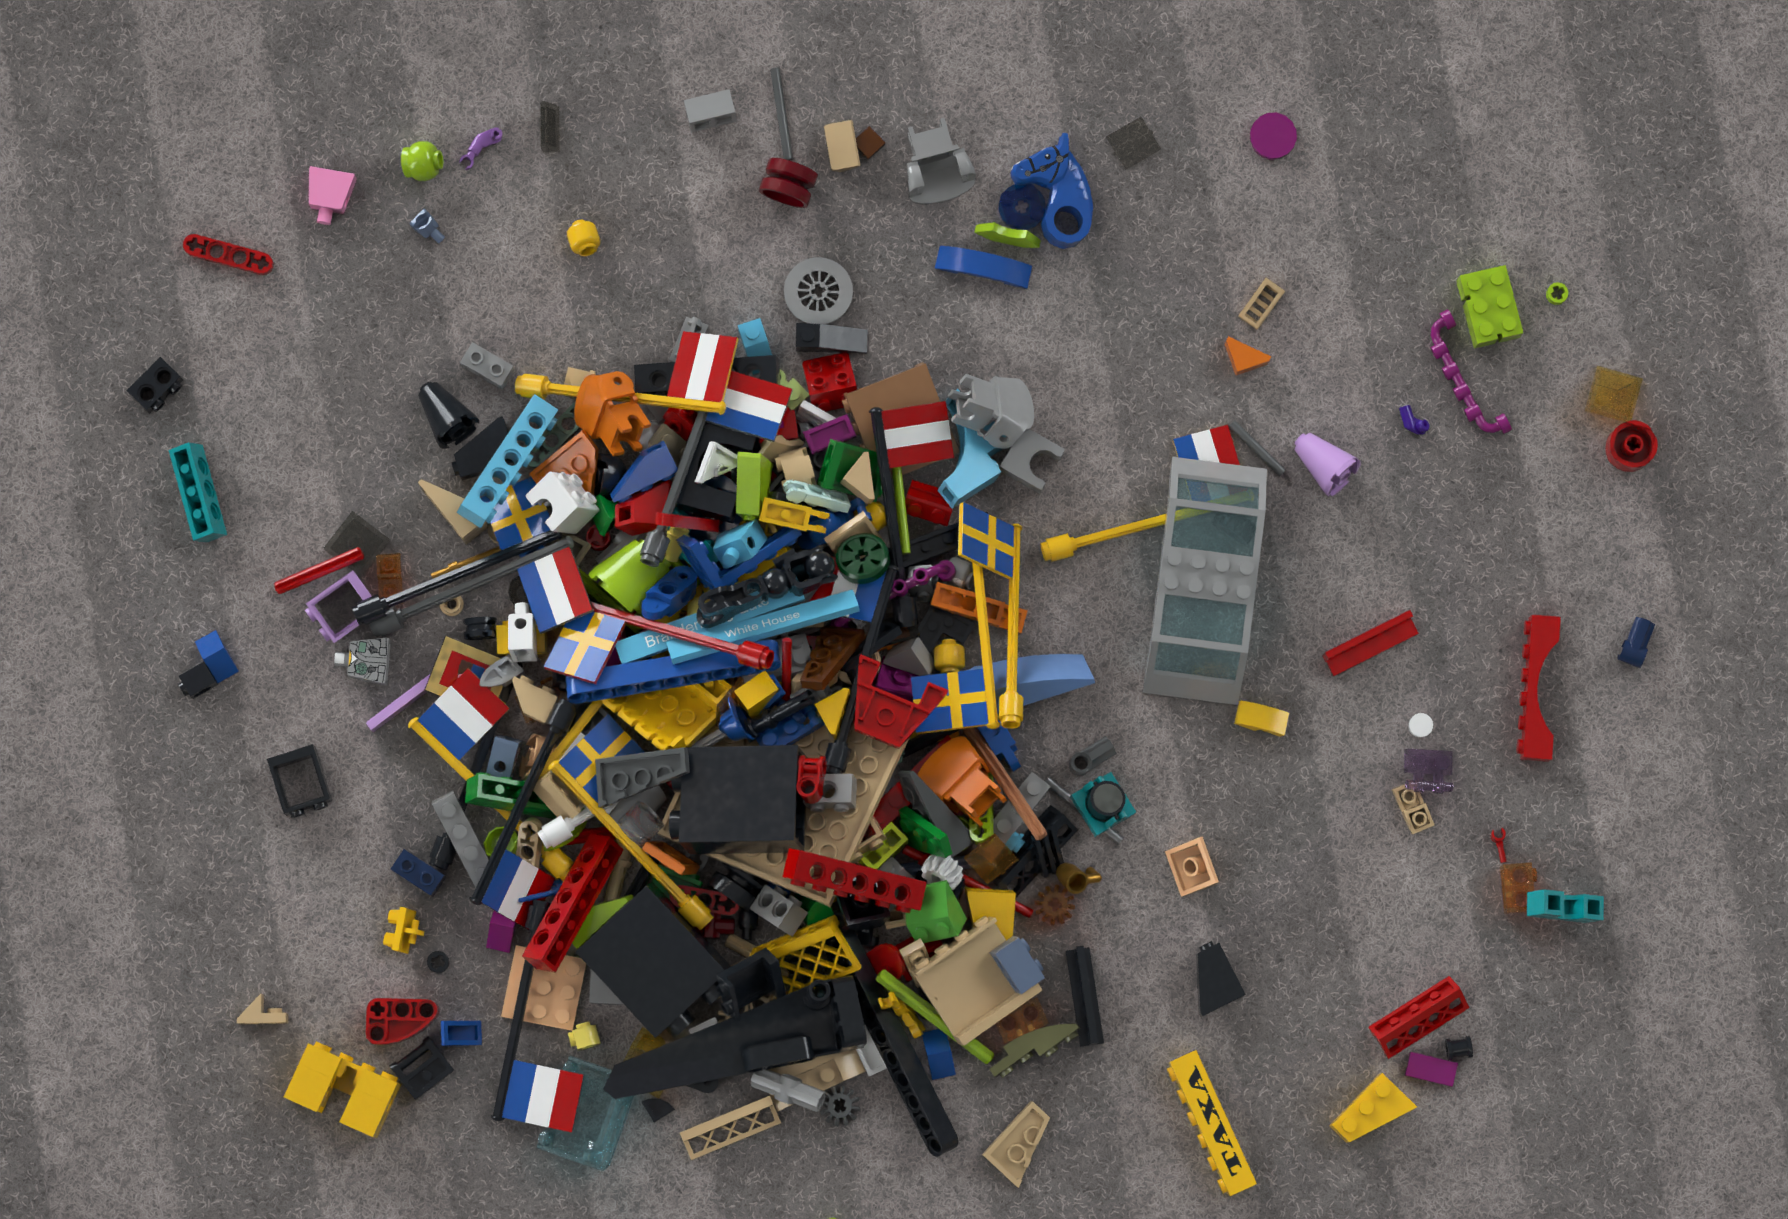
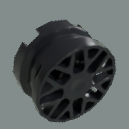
[463,617,497,640]

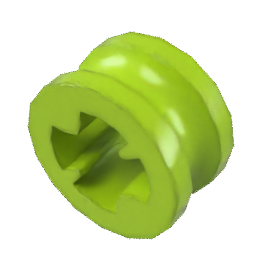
[1546,282,1569,305]

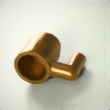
[1056,862,1102,894]

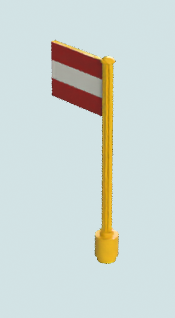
[515,331,739,415]

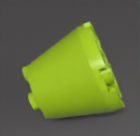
[588,538,671,617]

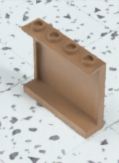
[842,362,960,480]

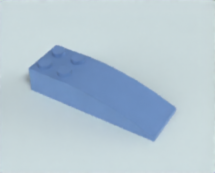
[966,654,1095,714]

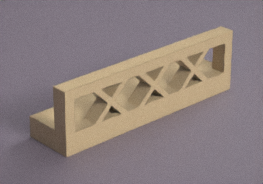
[680,1096,781,1160]

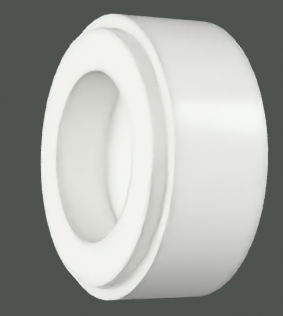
[1408,713,1433,738]

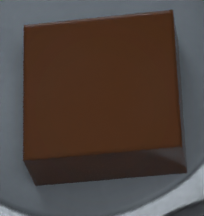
[856,126,885,160]

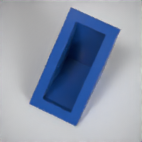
[195,630,239,683]
[441,1021,482,1047]
[922,1029,956,1080]

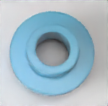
[1003,831,1025,854]

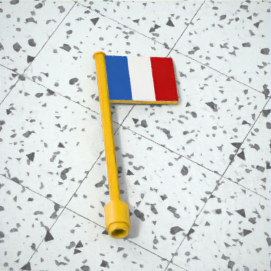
[408,668,574,881]

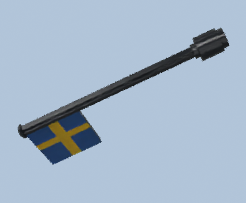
[352,477,562,625]

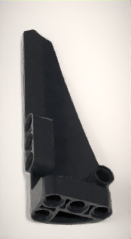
[603,975,867,1099]

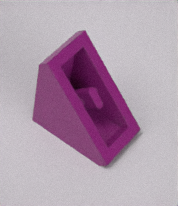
[486,911,517,953]

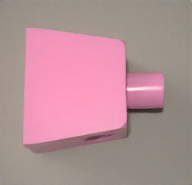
[309,166,356,225]

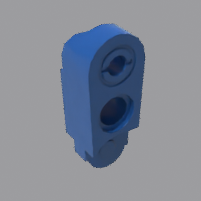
[641,566,697,620]
[977,719,1021,772]

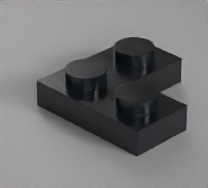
[912,606,975,654]

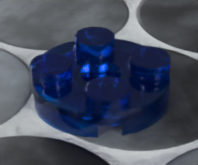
[998,184,1046,230]

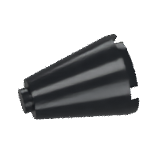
[418,382,479,449]

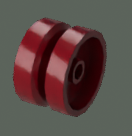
[759,158,818,208]

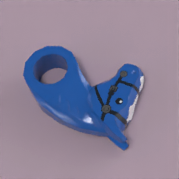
[1010,133,1093,249]

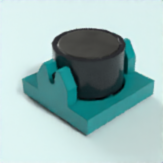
[1070,772,1136,837]

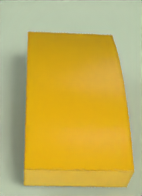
[1234,701,1289,737]

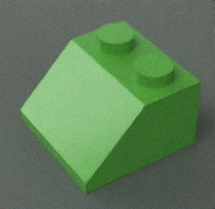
[905,880,967,943]

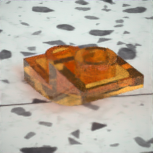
[376,553,404,604]

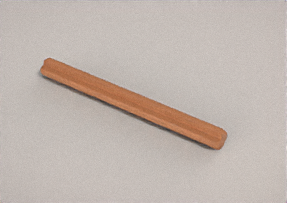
[963,727,1047,840]

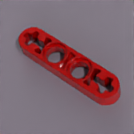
[183,234,274,275]
[655,512,720,532]

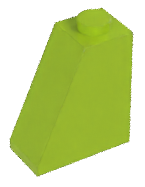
[736,452,773,522]

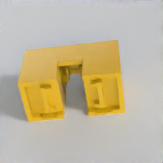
[284,1041,402,1138]

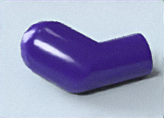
[1399,405,1430,435]

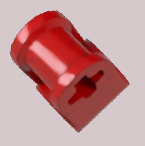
[796,755,827,804]

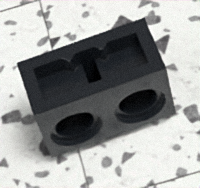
[126,357,183,414]

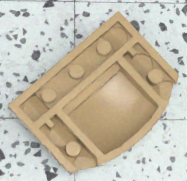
[769,1049,866,1112]

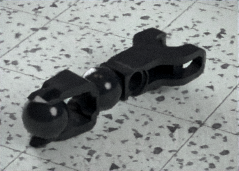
[696,545,838,628]

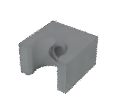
[999,429,1065,494]

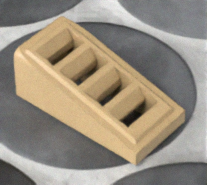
[1238,277,1285,330]

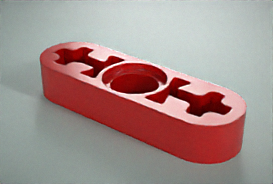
[670,885,739,915]

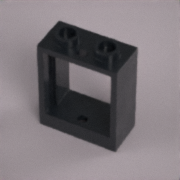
[267,744,332,818]

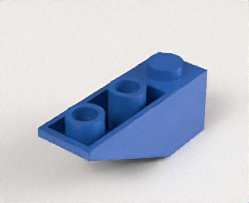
[610,441,678,502]

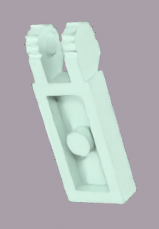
[783,479,851,513]

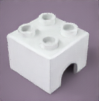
[526,472,599,534]

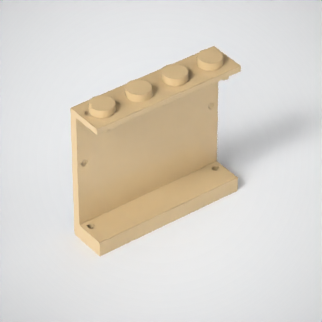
[911,916,1042,1046]

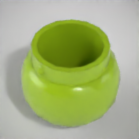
[401,141,444,181]

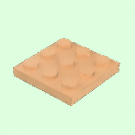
[501,945,587,1031]

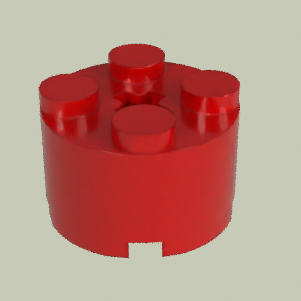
[1605,420,1658,472]

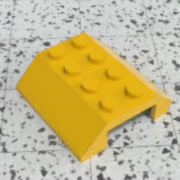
[602,651,735,750]

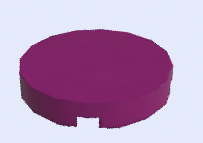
[1250,112,1297,160]

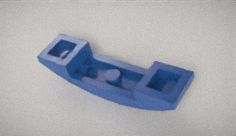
[935,246,1032,289]

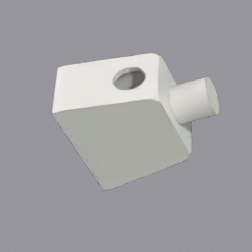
[508,602,537,662]

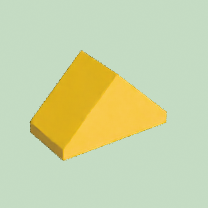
[734,671,779,718]
[814,688,851,740]

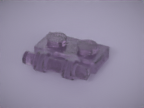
[1404,748,1453,794]

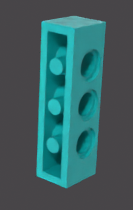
[169,442,227,543]

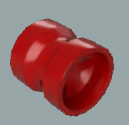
[586,525,611,551]

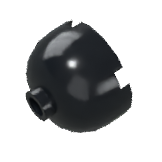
[594,453,627,501]

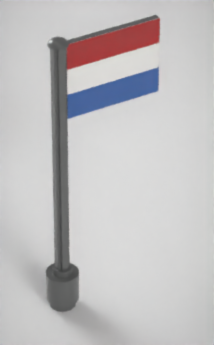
[640,371,793,567]
[369,536,594,637]

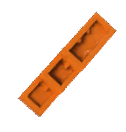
[931,582,1028,634]

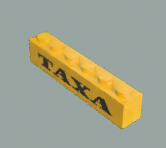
[1167,1050,1257,1196]

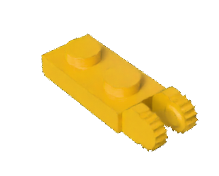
[759,497,830,533]

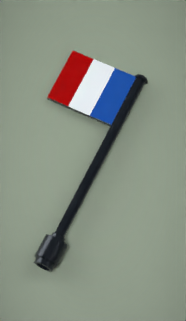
[809,556,899,774]
[469,698,577,930]
[491,899,585,1132]

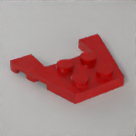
[854,654,948,749]

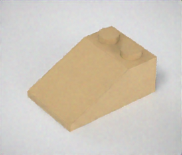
[418,479,488,545]

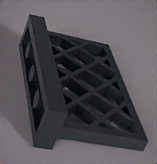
[1065,945,1104,1047]

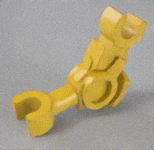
[878,992,925,1039]

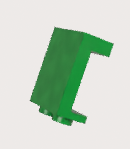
[817,439,882,502]

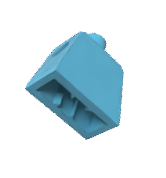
[713,519,768,569]

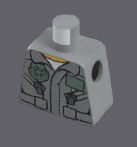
[334,638,391,686]

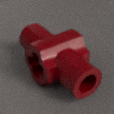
[695,913,735,939]

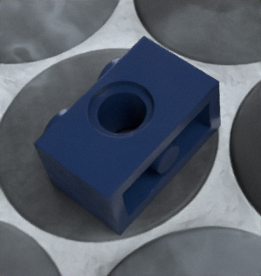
[391,849,446,897]

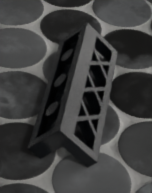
[986,805,1078,899]

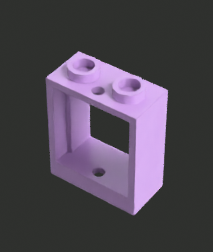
[305,570,372,643]

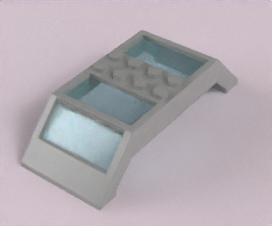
[1142,457,1267,705]

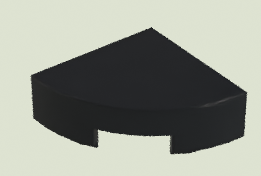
[642,1098,675,1123]

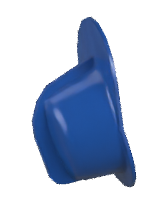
[798,507,846,550]
[719,697,755,741]

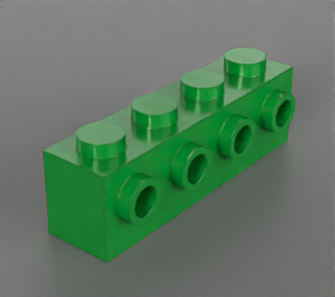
[465,772,557,819]

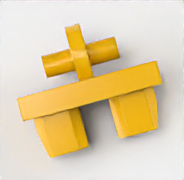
[383,907,425,954]

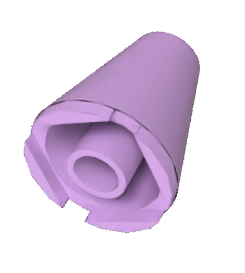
[1295,433,1361,496]

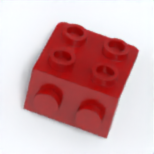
[802,352,857,412]

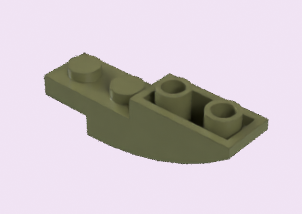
[989,1024,1080,1078]

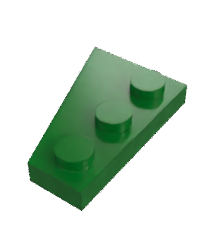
[898,806,953,858]

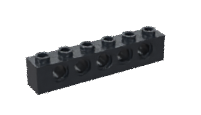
[634,355,780,396]

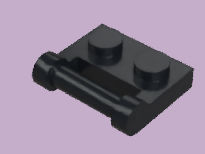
[389,1036,454,1100]

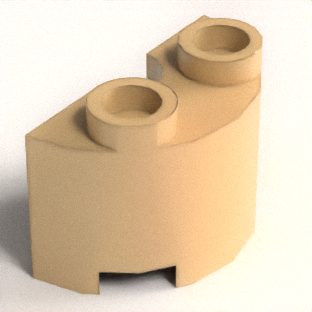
[774,447,817,494]

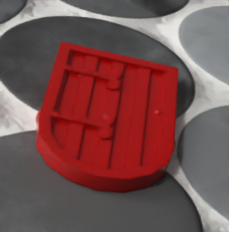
[866,943,905,988]

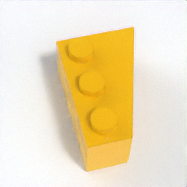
[1329,1073,1417,1143]

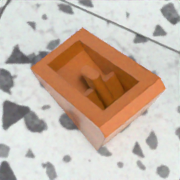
[1224,336,1271,375]

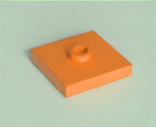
[642,841,700,875]

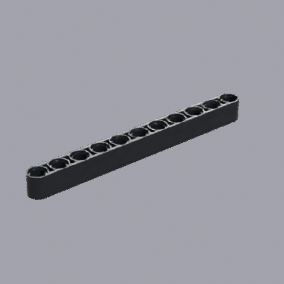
[825,910,959,1157]

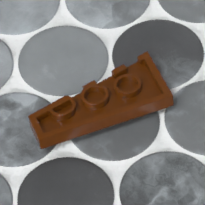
[800,626,866,691]

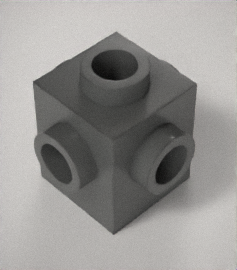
[906,565,941,602]

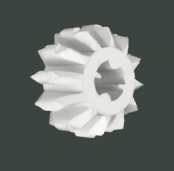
[921,855,964,890]

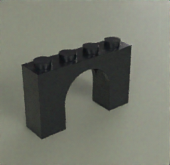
[676,422,760,524]

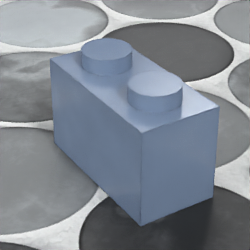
[989,936,1045,994]

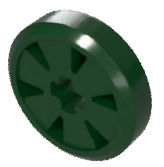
[836,533,890,584]

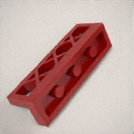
[1322,610,1419,677]
[1368,976,1470,1059]

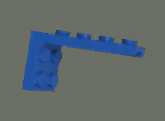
[676,527,802,590]

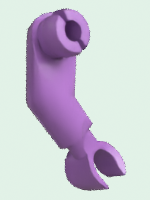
[459,127,503,170]

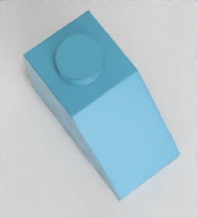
[738,318,772,375]

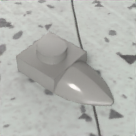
[479,654,524,687]

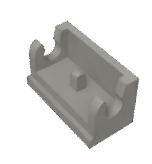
[684,89,737,133]

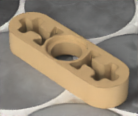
[516,817,543,869]

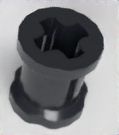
[1445,1036,1473,1061]

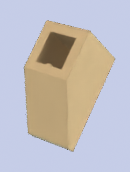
[512,675,559,726]

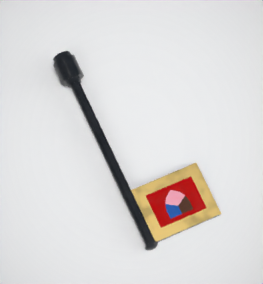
[424,636,523,870]

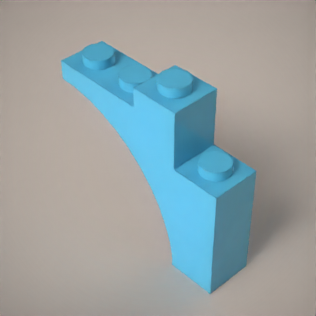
[937,389,1006,509]

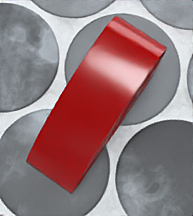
[366,998,439,1045]

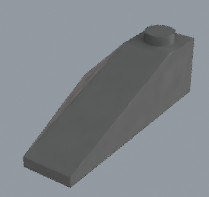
[898,771,973,858]

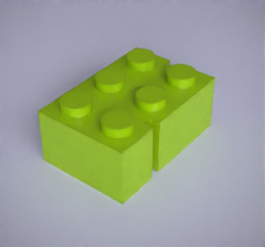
[1456,265,1523,349]

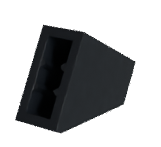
[451,416,515,481]
[1196,941,1246,1017]

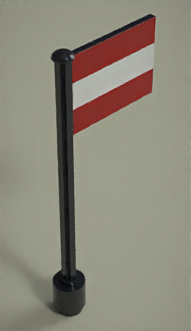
[869,401,954,628]

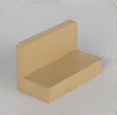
[533,770,584,819]

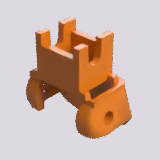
[574,371,651,457]
[917,736,1007,827]

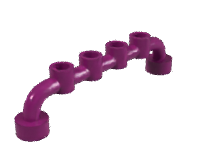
[1430,309,1512,434]
[830,560,956,628]

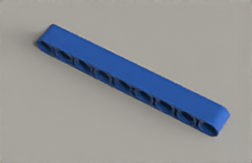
[565,640,781,704]

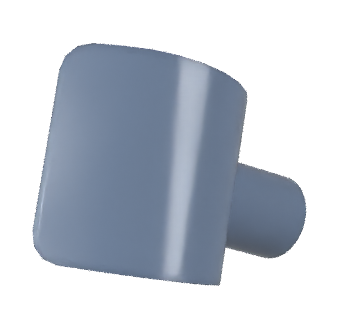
[410,209,445,244]

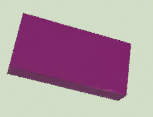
[803,414,856,455]
[1405,1052,1458,1087]

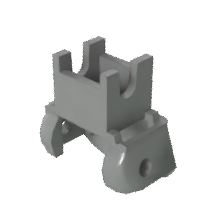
[907,118,976,204]
[948,374,1034,449]

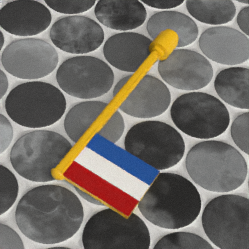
[1040,425,1254,562]

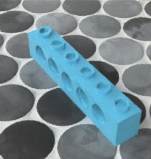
[456,394,558,528]

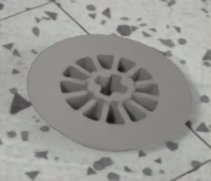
[784,257,853,324]

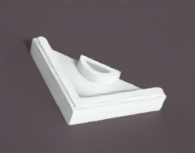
[694,442,737,484]

